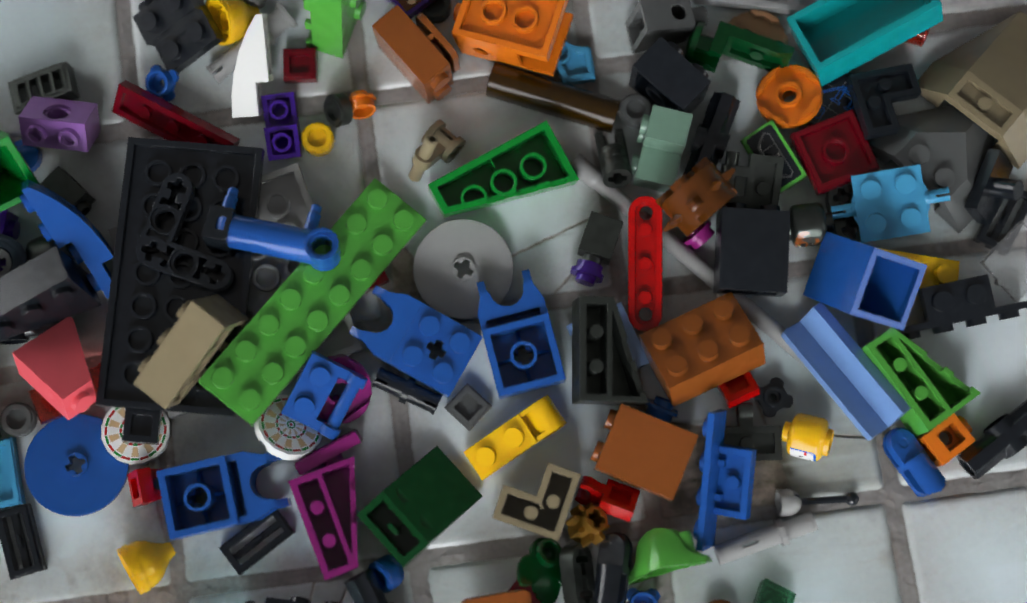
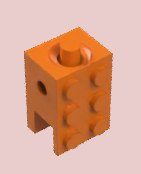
[451,0,574,77]

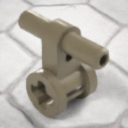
[408,119,466,182]

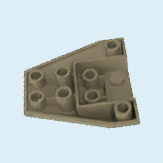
[918,11,1027,169]

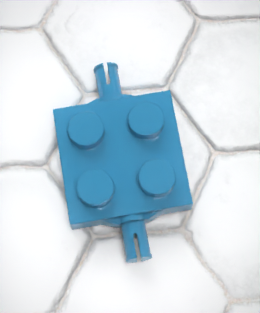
[831,164,951,243]

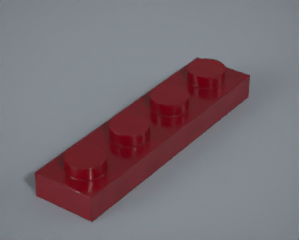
[112,80,240,146]

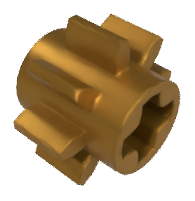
[565,502,610,547]

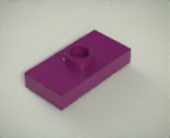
[294,429,362,475]

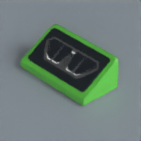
[740,120,807,194]

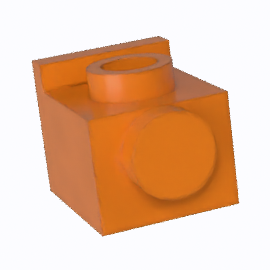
[916,413,976,467]

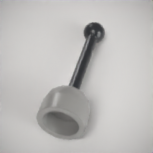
[775,489,859,517]

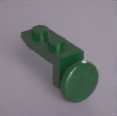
[683,21,795,73]

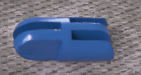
[882,427,946,497]

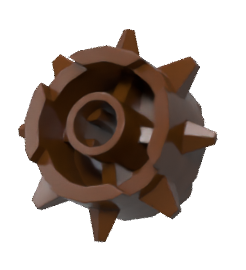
[656,156,738,237]

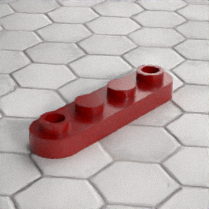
[628,196,663,331]

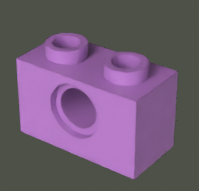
[18,96,101,152]

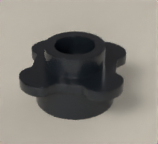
[754,377,793,417]

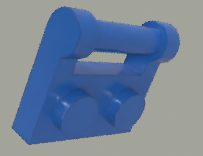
[281,351,368,440]

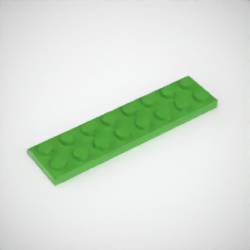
[198,178,427,426]

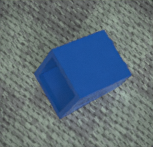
[803,231,927,331]

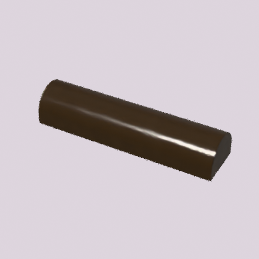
[486,63,621,133]

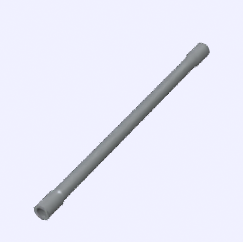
[570,153,807,368]

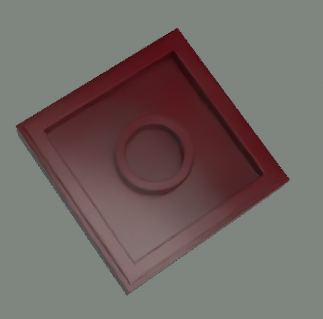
[790,109,880,196]

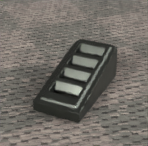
[8,61,80,115]

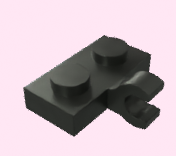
[724,402,782,461]

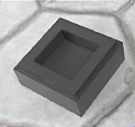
[444,383,492,432]

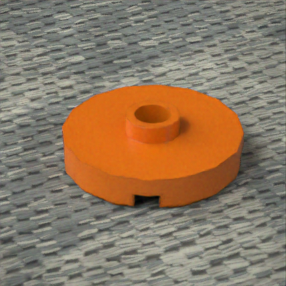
[756,64,823,129]

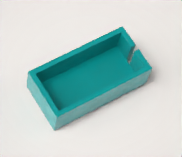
[786,0,943,86]

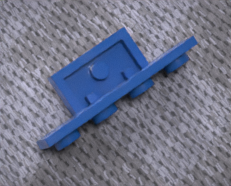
[693,409,757,552]

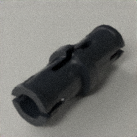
[372,367,443,415]

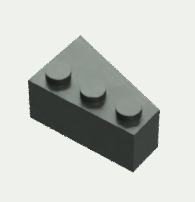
[572,296,648,405]

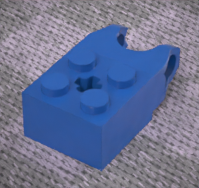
[477,269,566,400]
[349,285,483,398]
[156,451,292,540]

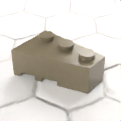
[133,294,249,410]

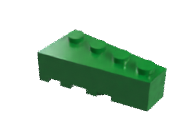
[428,120,579,218]

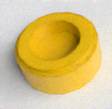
[301,122,335,157]

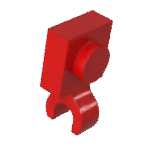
[575,476,640,522]

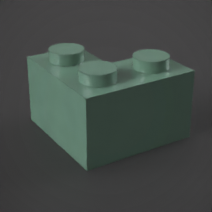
[631,104,693,193]

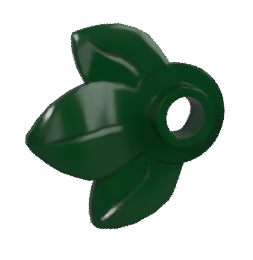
[516,538,562,603]

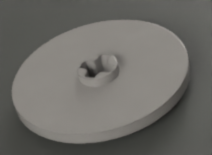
[413,219,513,319]

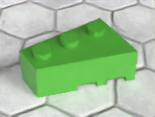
[303,0,366,59]
[861,327,981,436]

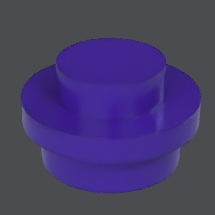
[570,259,604,287]

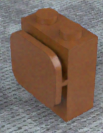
[372,4,460,104]
[590,403,699,501]

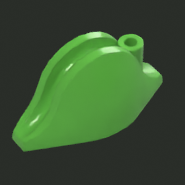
[628,528,712,585]

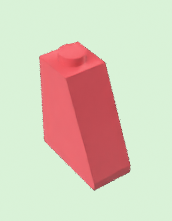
[12,316,97,421]

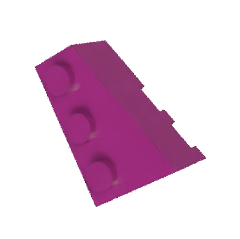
[288,456,358,581]

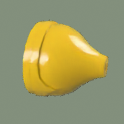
[206,0,260,46]
[117,540,176,595]

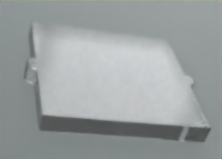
[980,221,1027,302]

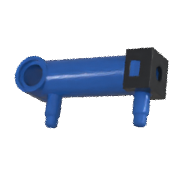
[202,187,341,271]

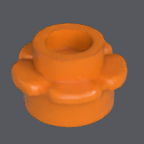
[349,90,376,119]

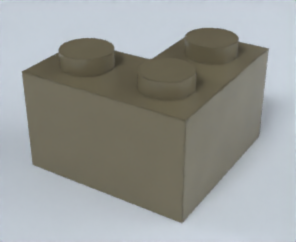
[492,463,581,541]

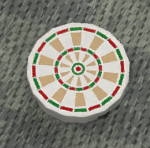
[255,395,323,460]
[101,407,171,465]

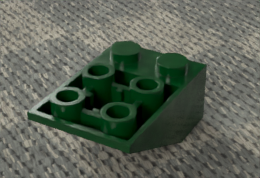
[357,446,483,567]

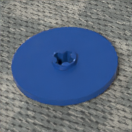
[24,414,129,517]

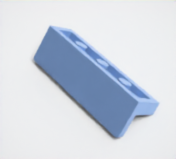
[781,302,911,441]

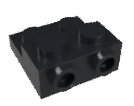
[133,0,224,74]

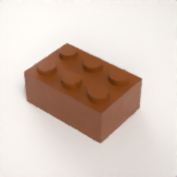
[639,292,766,407]

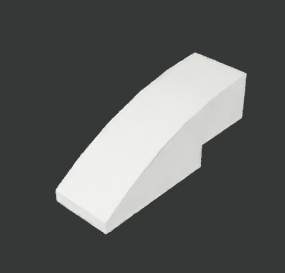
[231,13,274,118]

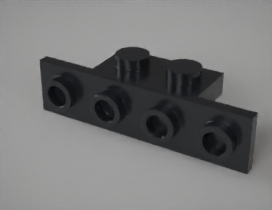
[895,274,1027,340]

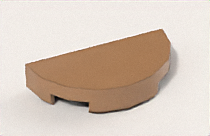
[728,9,788,45]

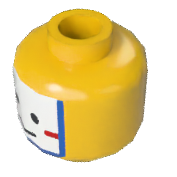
[781,413,834,461]

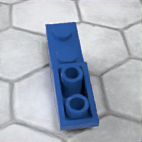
[19,179,114,299]

